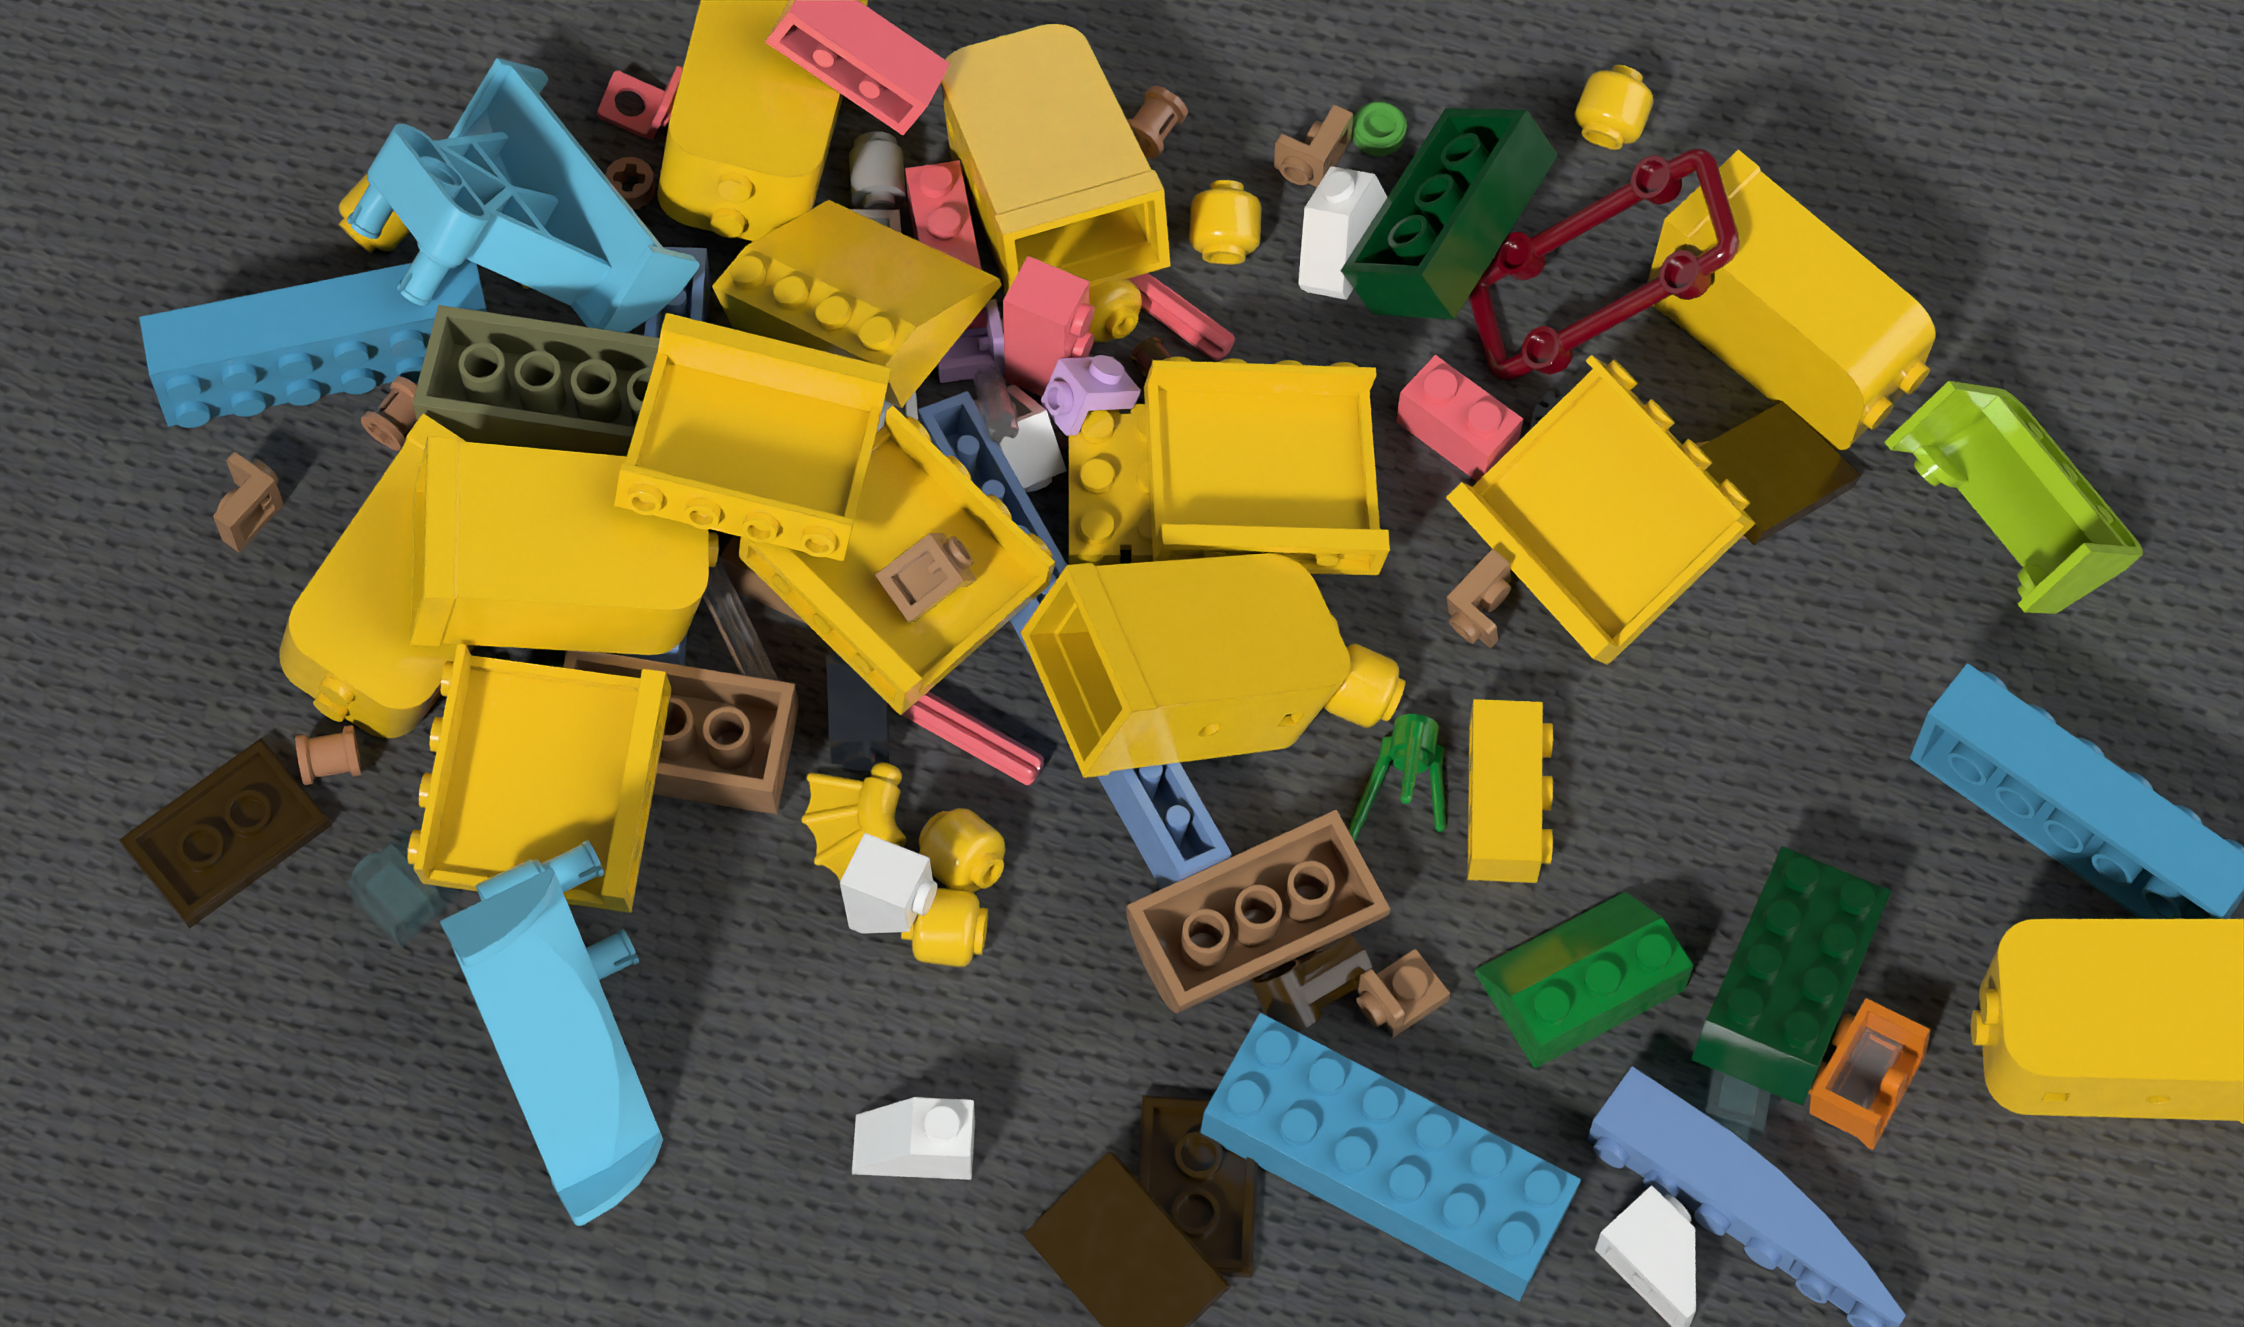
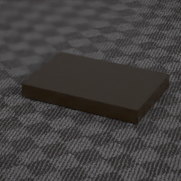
[1699,401,1861,546]
[119,738,332,929]
[1137,1095,1258,1278]
[1023,1152,1232,1327]

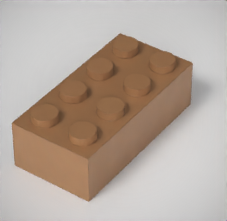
[563,650,799,815]

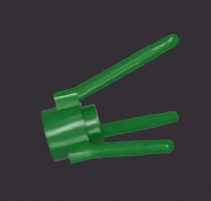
[1348,714,1446,842]

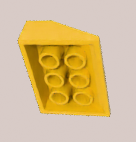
[712,200,1001,408]

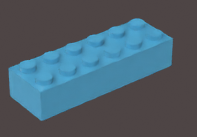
[139,259,487,428]
[1910,663,2244,919]
[1200,1013,1581,1302]

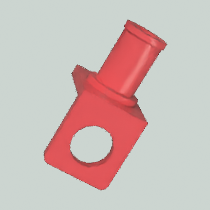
[596,65,683,140]

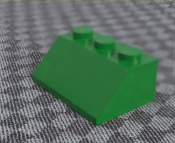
[1475,892,1693,1069]

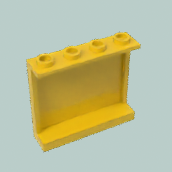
[614,313,892,561]
[1446,355,1755,665]
[1144,357,1390,575]
[738,405,1056,715]
[408,644,672,913]

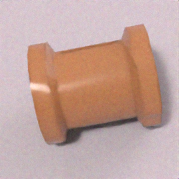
[1127,86,1188,159]
[361,376,417,451]
[295,725,362,785]

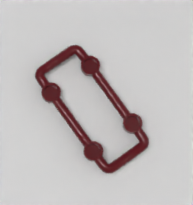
[1468,148,1740,381]

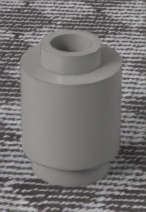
[849,132,906,210]

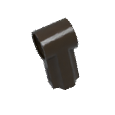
[1250,935,1373,1032]

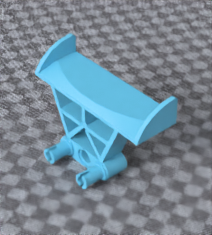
[347,58,700,333]
[440,840,663,1226]

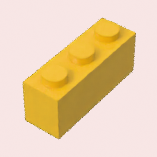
[1467,699,1553,883]

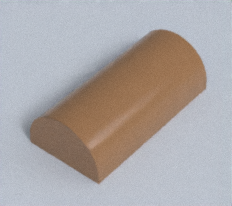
[1126,810,1390,1014]

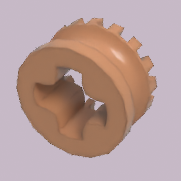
[605,157,655,210]

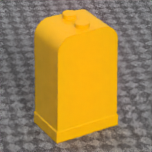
[658,0,868,241]
[941,24,1171,295]
[1647,150,1936,450]
[279,413,475,738]
[410,436,718,655]
[1020,553,1351,778]
[1971,919,2244,1124]

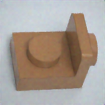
[1274,105,1353,187]
[213,452,284,553]
[875,533,977,622]
[1447,549,1511,649]
[1356,948,1450,1038]

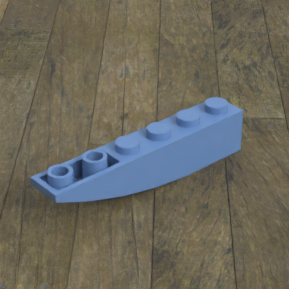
[1587,1066,1906,1327]

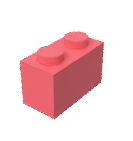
[1396,355,1523,482]

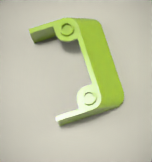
[1884,381,2143,614]

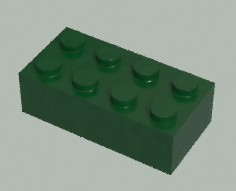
[1340,108,1558,320]
[1691,846,1891,1106]

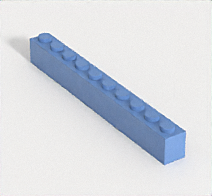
[917,391,1231,889]

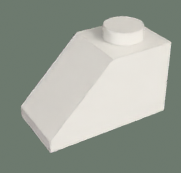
[1298,166,1387,300]
[974,385,1067,492]
[840,833,937,933]
[852,1097,975,1180]
[1595,1186,1696,1327]

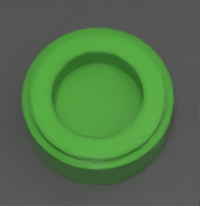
[1352,102,1407,156]

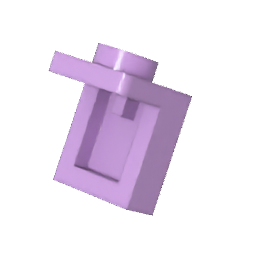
[936,299,1005,383]
[1041,355,1141,436]

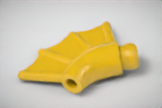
[801,762,907,881]

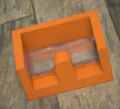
[1808,998,1930,1150]

